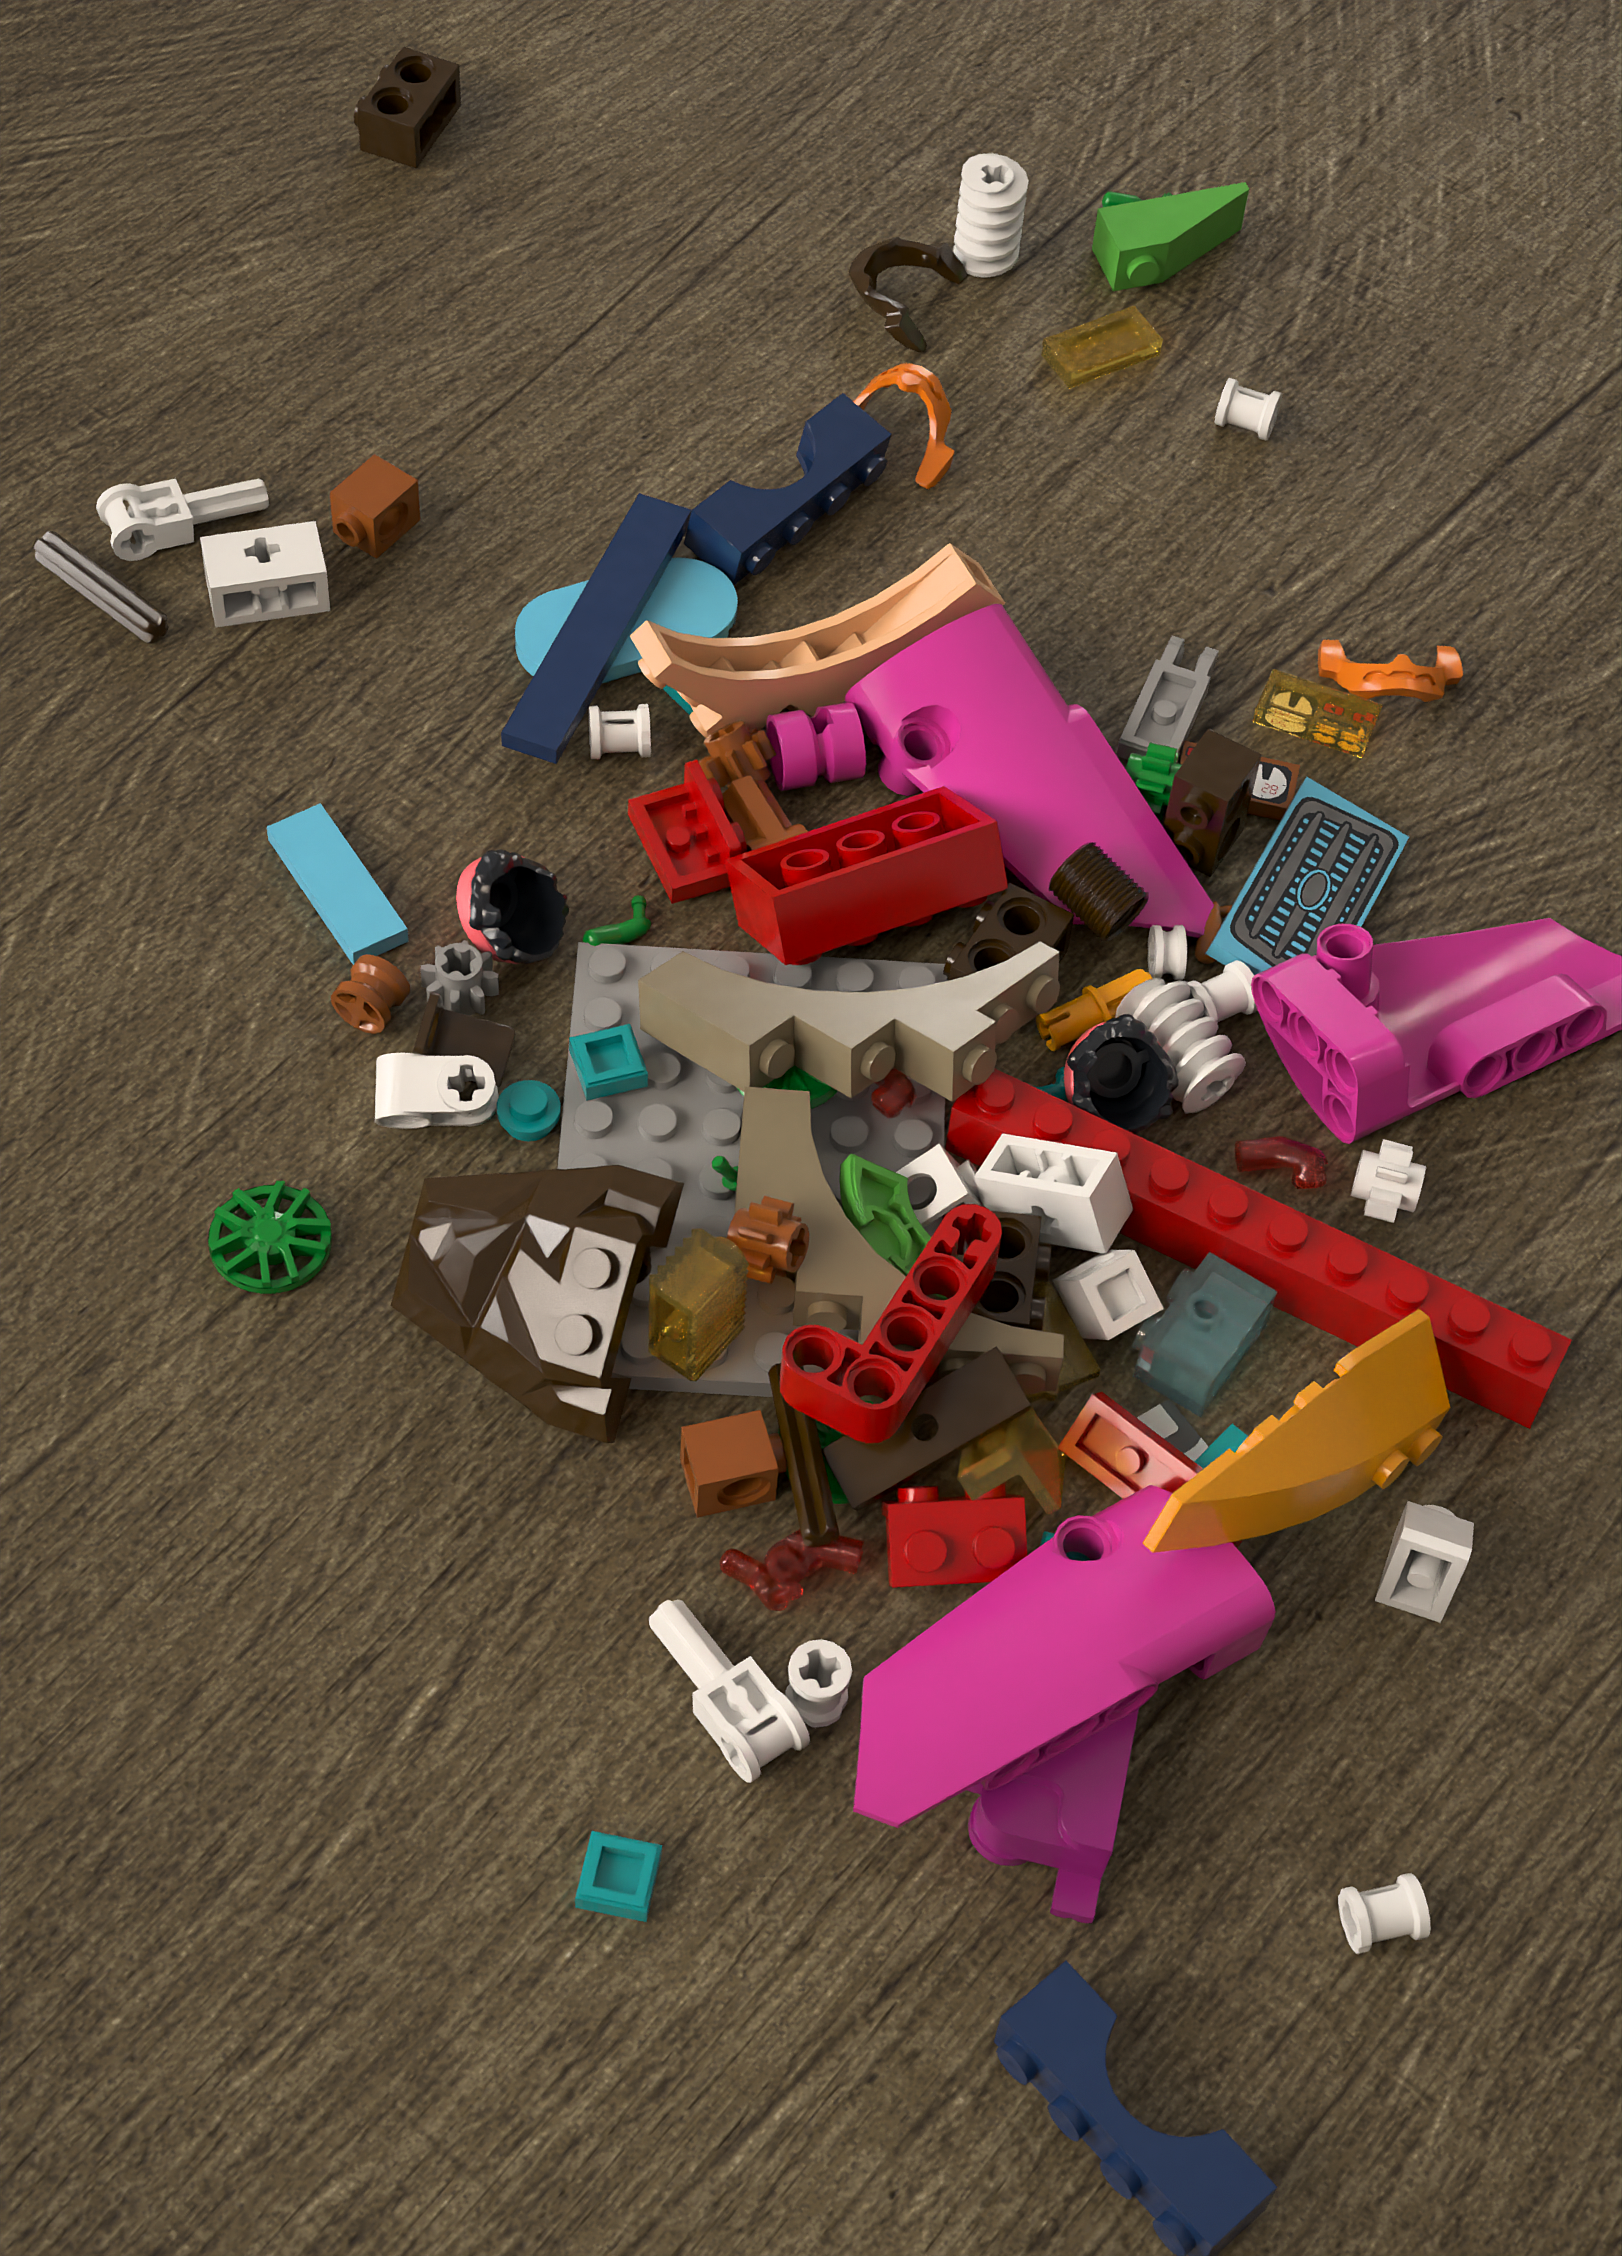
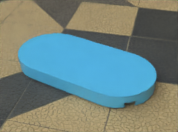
[515,558,738,683]

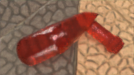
[719,1548,803,1611]

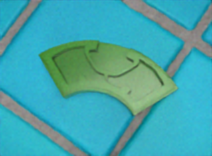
[839,1153,957,1300]

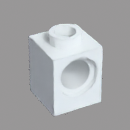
[1053,1250,1164,1340]

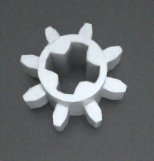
[1351,1139,1426,1223]

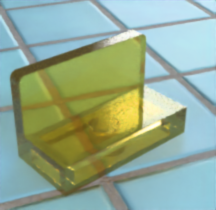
[957,1409,1066,1515]

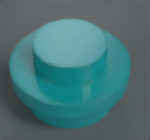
[497,1080,561,1142]

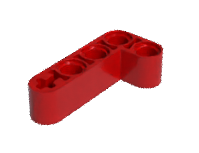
[780,1204,1002,1443]

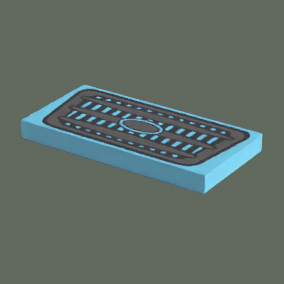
[1205,777,1409,976]

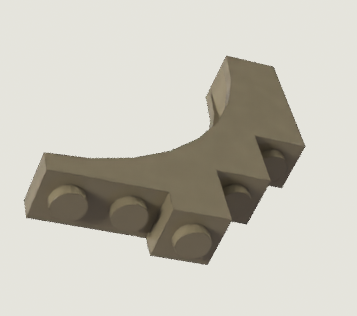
[638,942,1060,1102]
[734,1086,1064,1404]

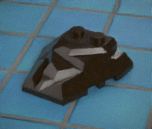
[390,1165,684,1443]

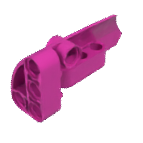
[845,604,1214,938]
[1251,918,1622,1144]
[853,1485,1275,1828]

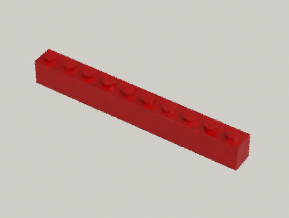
[945,1069,1572,1429]

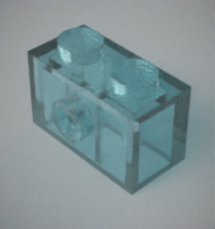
[1133,1252,1277,1417]

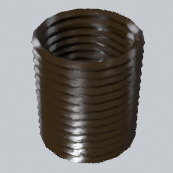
[1049,842,1148,941]

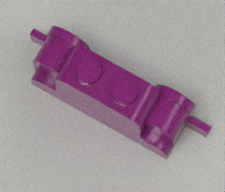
[967,1708,1139,1923]

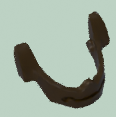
[849,237,967,352]

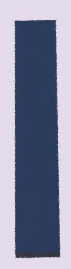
[501,493,691,764]

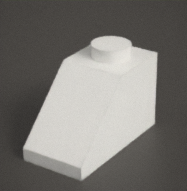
[1375,1501,1474,1623]

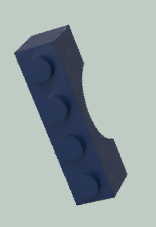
[684,393,892,586]
[994,1961,1277,2256]

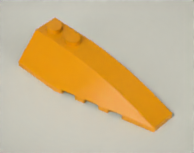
[1143,1309,1450,1553]

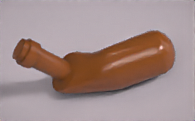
[1195,901,1233,964]

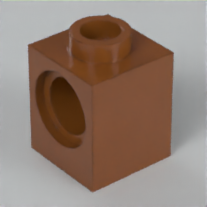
[330,454,420,559]
[680,1410,787,1518]

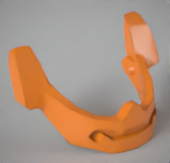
[853,363,955,489]
[1318,640,1463,702]

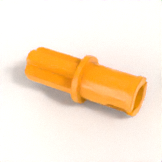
[1036,969,1153,1051]

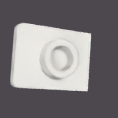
[896,1144,983,1228]

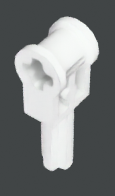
[96,479,269,561]
[649,1600,810,1783]

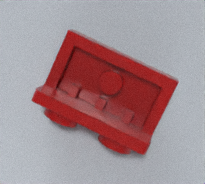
[628,759,747,904]
[881,1482,1027,1588]

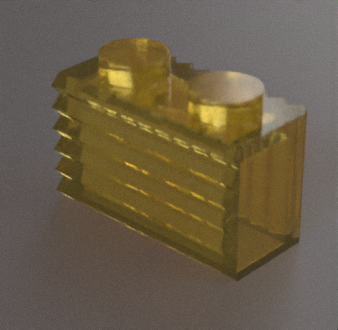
[647,1228,750,1382]

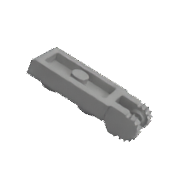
[1116,635,1219,760]

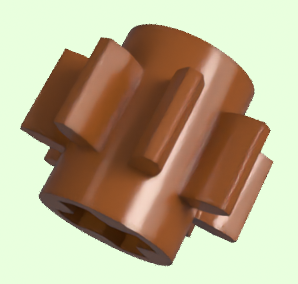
[698,721,777,788]
[727,1196,809,1284]

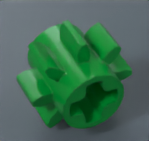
[1125,742,1182,820]

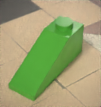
[1092,182,1249,291]

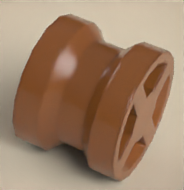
[331,954,410,1034]

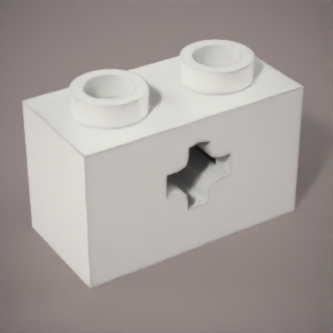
[200,521,330,628]
[974,1133,1133,1254]

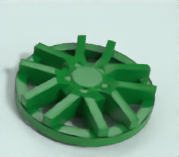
[208,1181,332,1294]

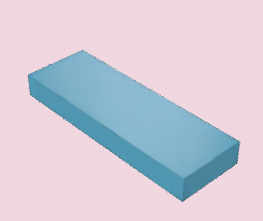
[267,803,408,965]

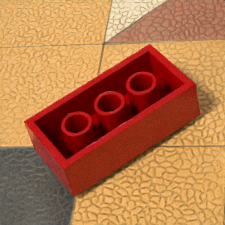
[725,786,1008,965]

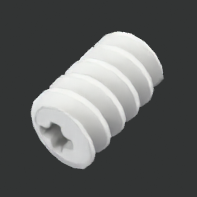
[953,153,1028,277]
[1115,978,1246,1114]

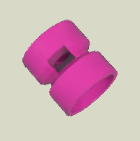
[766,702,866,791]

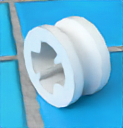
[1148,925,1187,980]

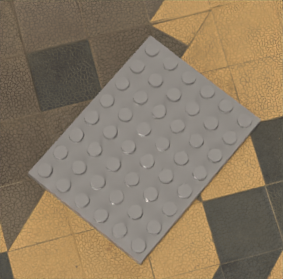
[557,942,947,1397]

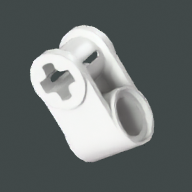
[375,1053,499,1129]

